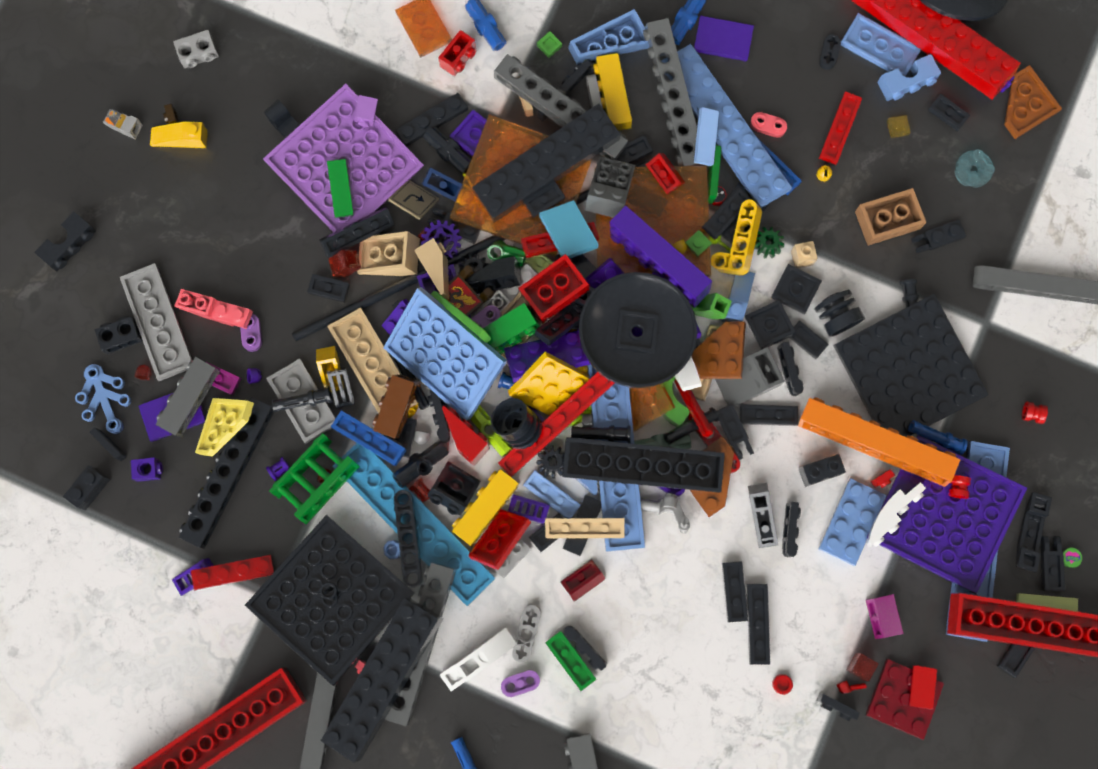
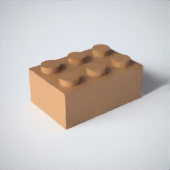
[855,188,926,246]

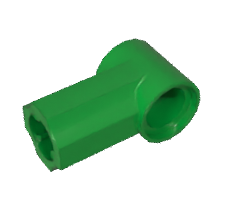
[487,240,526,267]

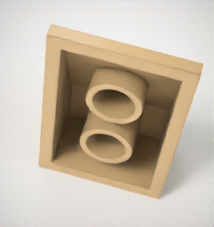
[357,231,420,276]

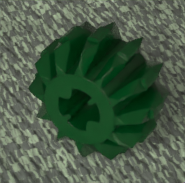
[754,226,785,259]

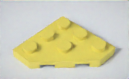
[195,398,254,456]

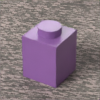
[355,95,378,127]

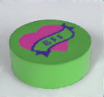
[1063,548,1082,568]

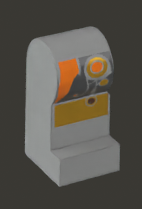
[103,109,143,140]

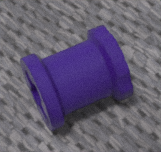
[266,457,290,482]

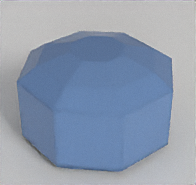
[383,540,400,559]

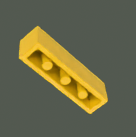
[593,53,632,130]
[452,469,519,547]

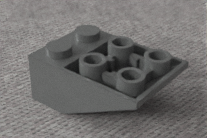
[585,156,636,218]
[715,347,785,407]

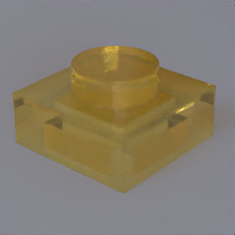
[887,115,911,138]

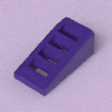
[508,495,550,525]
[172,558,214,596]

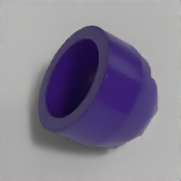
[247,368,262,384]

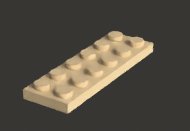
[327,308,417,414]

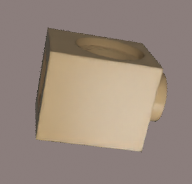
[791,241,818,268]

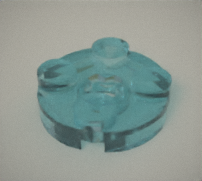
[955,149,995,188]

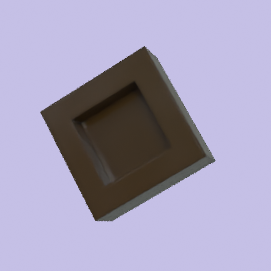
[163,104,179,124]

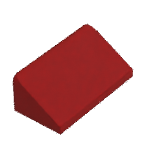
[646,153,685,195]
[909,665,937,710]

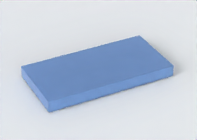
[841,13,921,76]

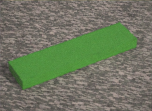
[430,291,491,343]

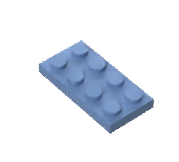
[818,478,886,566]

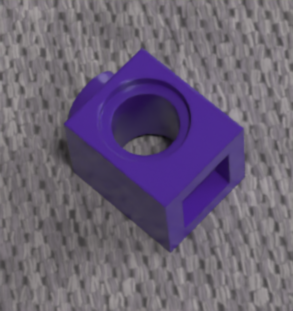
[131,458,163,482]

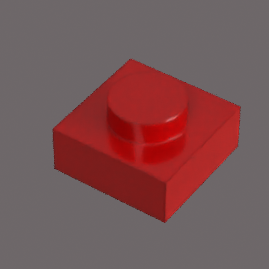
[870,469,895,488]

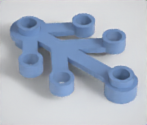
[75,364,131,434]

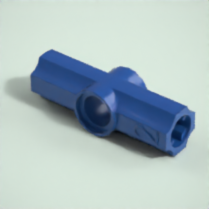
[465,0,507,51]
[671,0,706,45]

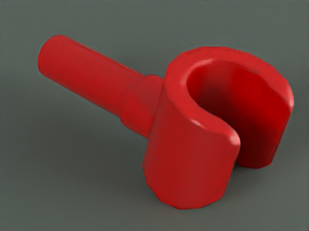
[837,680,866,694]

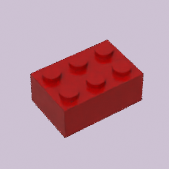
[518,254,590,323]

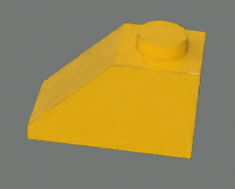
[316,346,344,392]

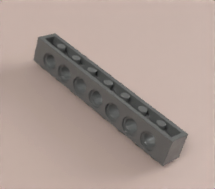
[643,18,702,171]
[494,54,628,160]
[385,563,457,726]

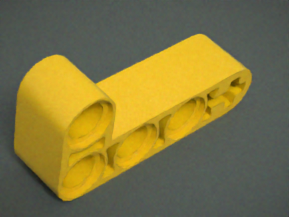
[710,199,762,276]

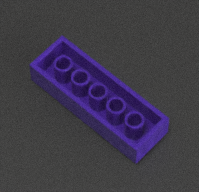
[610,205,712,308]

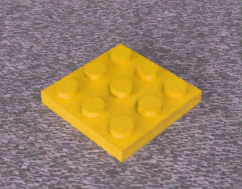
[508,352,590,416]

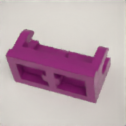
[866,594,903,639]

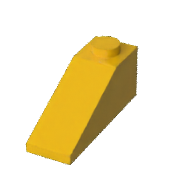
[150,122,208,148]

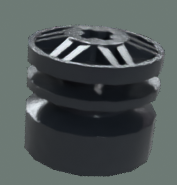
[814,289,866,337]
[491,398,542,449]

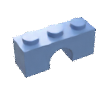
[877,54,941,101]

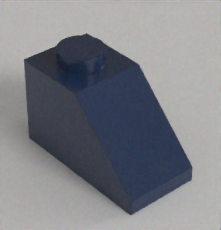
[421,167,464,202]

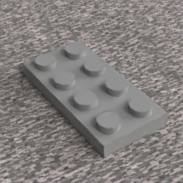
[267,359,336,444]

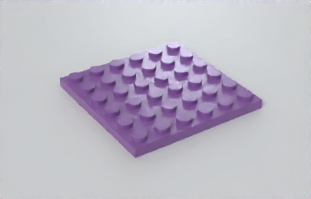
[263,84,424,233]

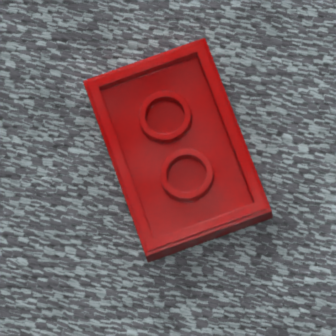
[468,509,531,570]

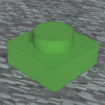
[537,32,562,58]
[685,230,712,258]

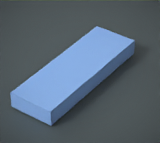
[694,107,719,166]
[523,470,581,518]

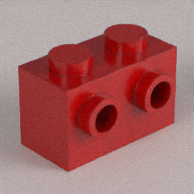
[438,30,477,77]

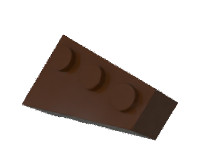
[373,374,422,439]

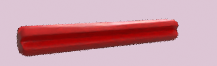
[674,379,713,438]

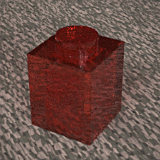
[328,250,361,277]
[847,653,878,681]

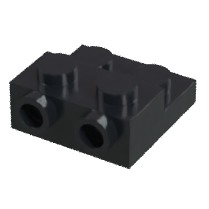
[427,461,481,516]

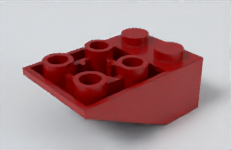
[442,406,489,466]

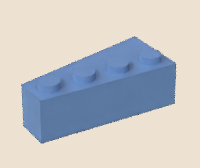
[568,9,649,64]

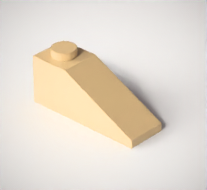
[414,238,449,300]

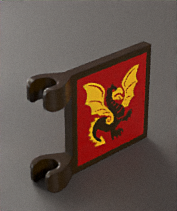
[438,265,494,316]

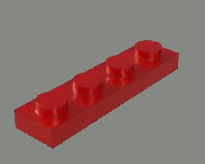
[819,91,862,165]
[521,222,599,258]
[191,555,274,591]

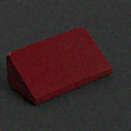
[560,560,605,601]

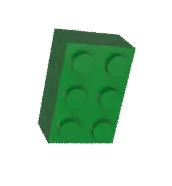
[483,303,542,355]

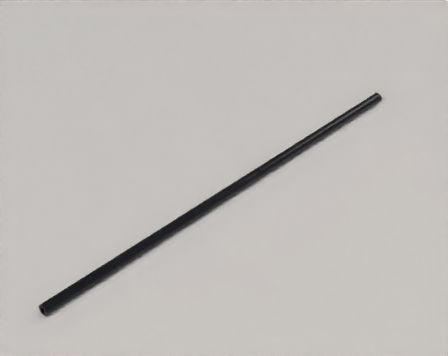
[292,162,649,342]

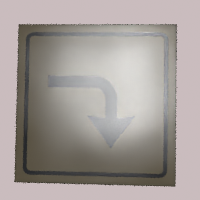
[388,180,439,220]

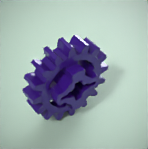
[421,220,462,259]

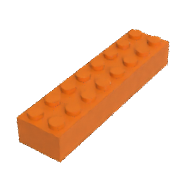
[798,397,961,487]

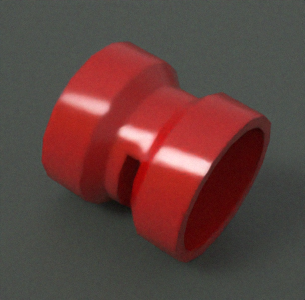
[1022,401,1048,424]
[949,475,971,499]

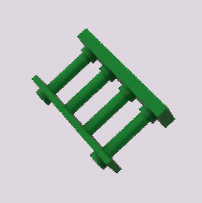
[269,433,360,525]

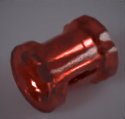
[409,478,430,503]

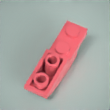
[175,289,253,329]

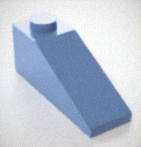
[722,268,755,322]

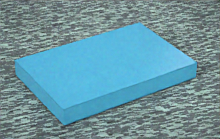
[539,200,599,259]

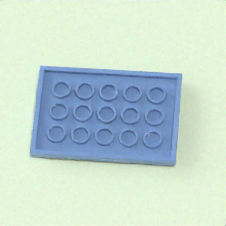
[383,287,507,420]

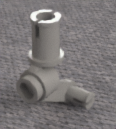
[640,493,690,533]

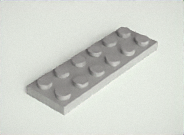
[120,263,193,381]

